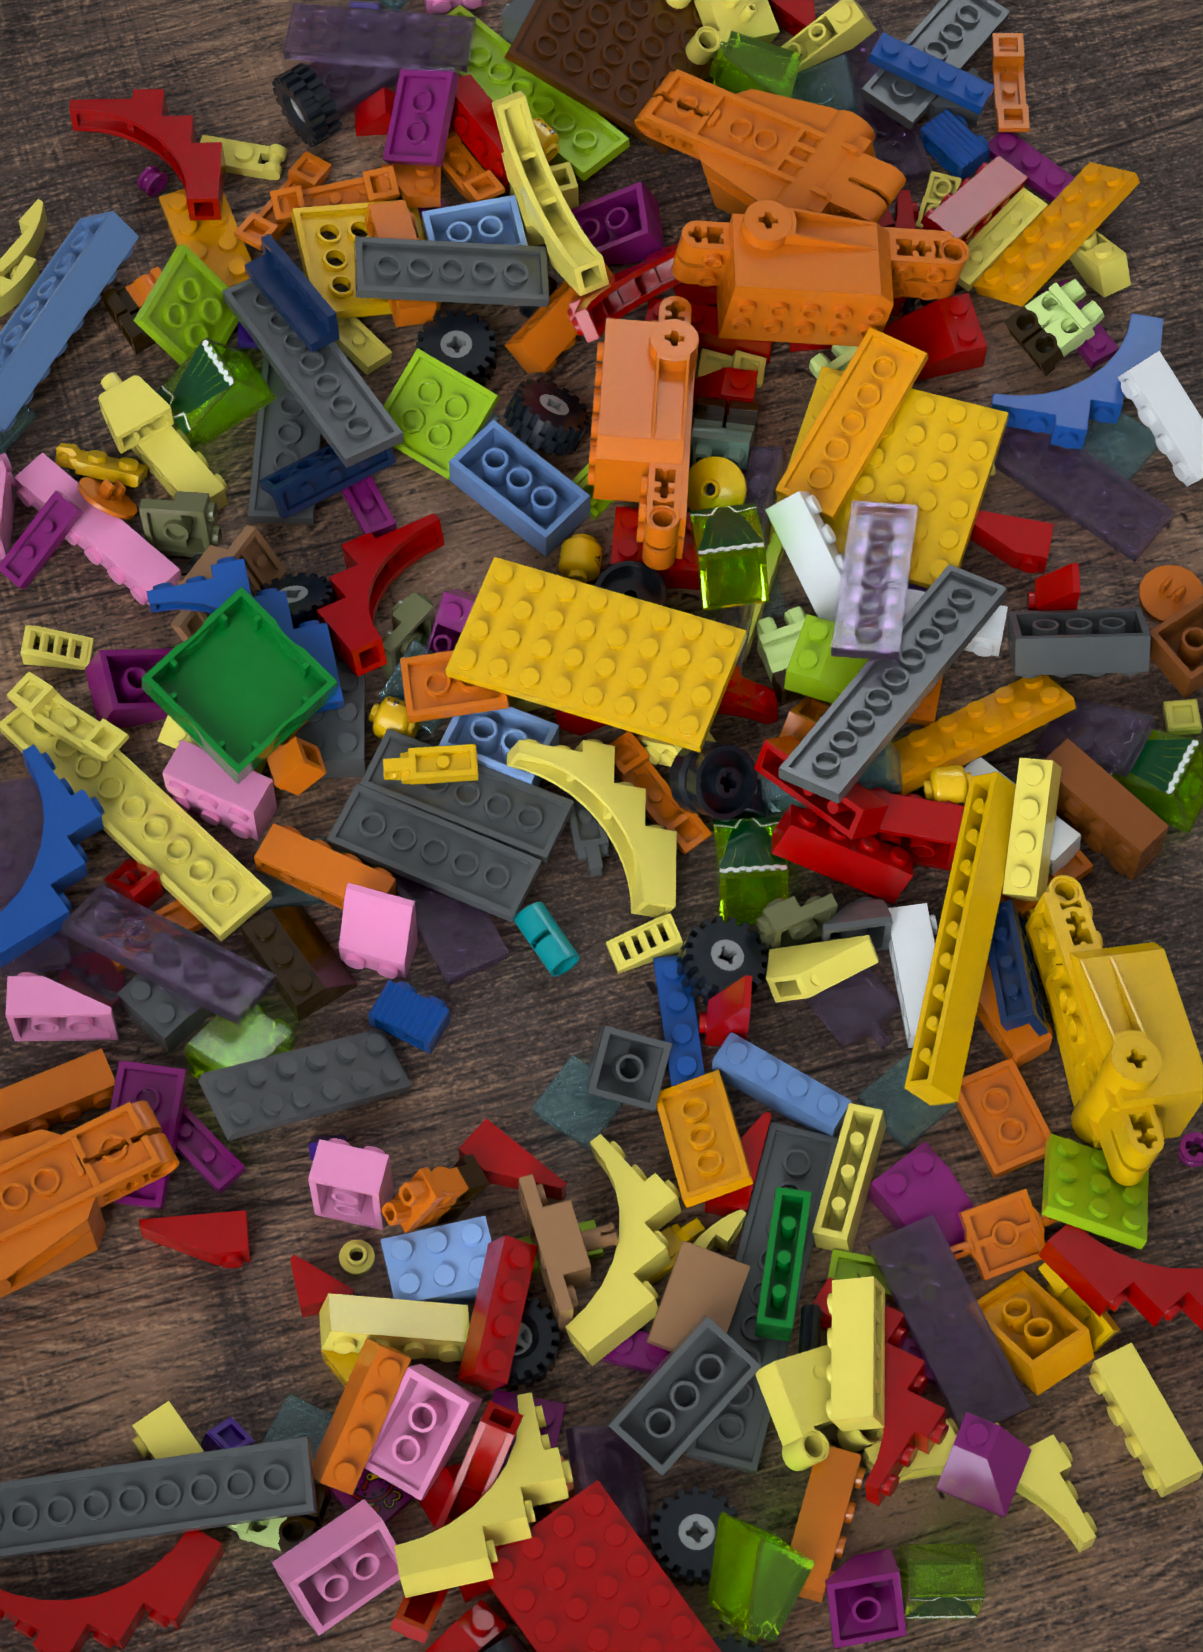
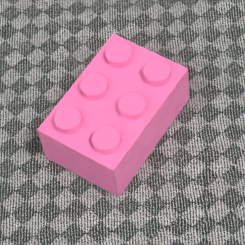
[162,740,277,841]
[308,1138,394,1230]
[272,1499,400,1635]

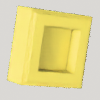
[1162,699,1202,736]

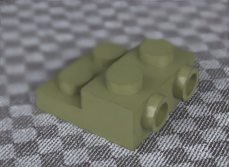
[139,491,222,557]
[382,592,435,683]
[756,893,838,952]

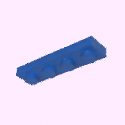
[868,32,995,115]
[653,955,705,1087]

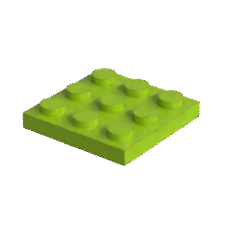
[133,244,239,377]
[383,348,501,480]
[1042,1133,1149,1250]

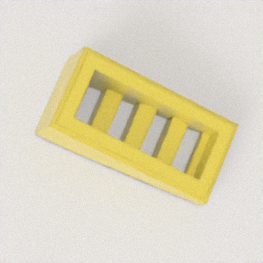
[21,625,95,670]
[606,913,683,974]

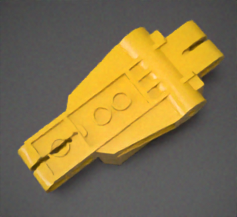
[1025,875,1203,1186]

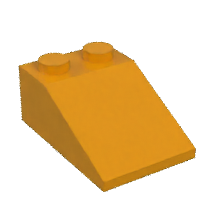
[966,1270,1095,1396]

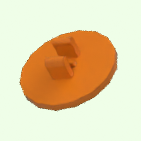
[77,477,137,520]
[1139,565,1203,623]

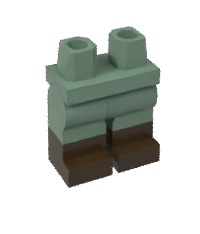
[689,396,759,470]

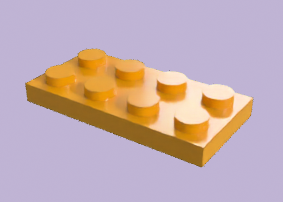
[159,189,252,288]
[656,1069,754,1208]

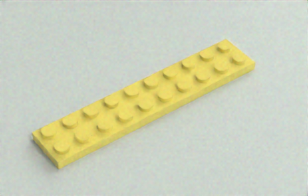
[0,690,273,942]

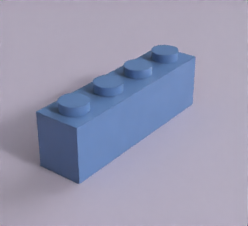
[712,1032,852,1137]

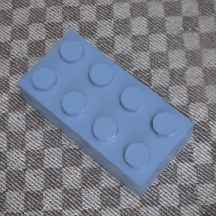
[449,420,590,557]

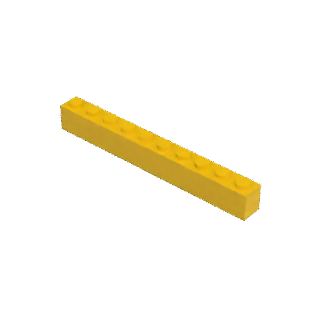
[904,772,1016,1106]

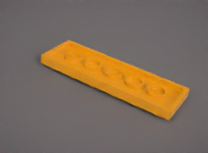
[973,162,1140,307]
[775,327,928,522]
[871,675,1076,796]

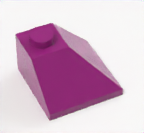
[936,1412,1032,1518]
[825,1549,907,1648]

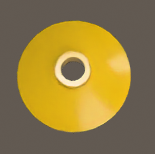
[687,456,747,515]

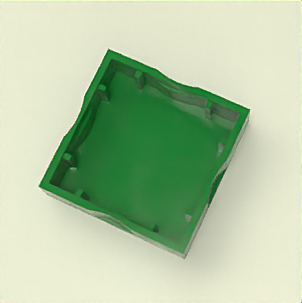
[142,587,337,784]

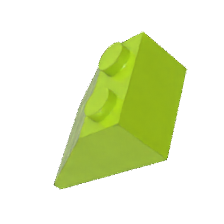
[784,614,879,704]

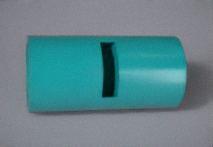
[514,902,580,977]

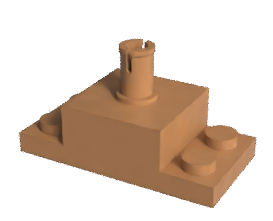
[171,525,287,642]
[518,1174,618,1331]

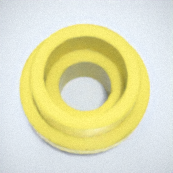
[339,1240,375,1275]

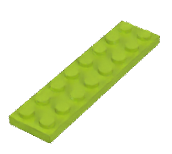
[415,5,630,181]

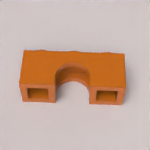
[266,719,327,796]

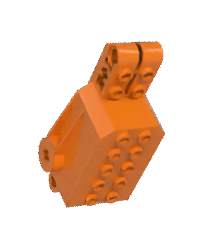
[634,69,906,223]
[671,199,969,347]
[587,296,699,570]
[0,1100,179,1298]

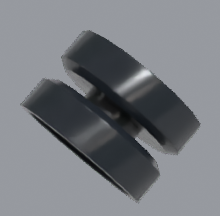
[595,561,667,607]
[669,741,758,819]

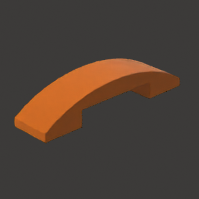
[992,33,1030,132]
[441,126,505,203]
[234,151,332,251]
[270,165,400,223]
[609,731,712,855]

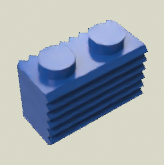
[918,109,990,181]
[368,980,450,1055]

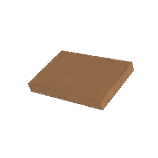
[646,1240,750,1352]

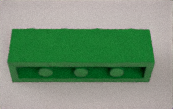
[755,1187,812,1341]

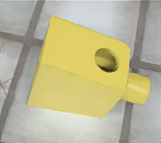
[98,372,174,454]

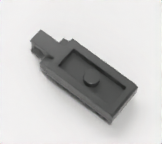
[563,790,609,878]

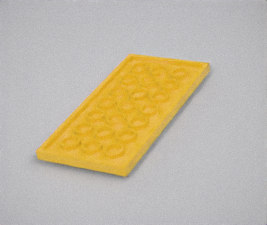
[445,557,747,753]

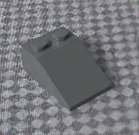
[117,938,244,1054]

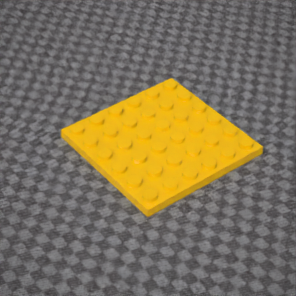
[763,366,1009,589]

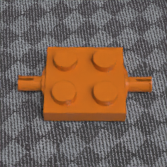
[946,1189,1061,1280]

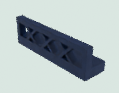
[245,234,340,353]
[259,445,396,519]
[988,899,1049,1036]

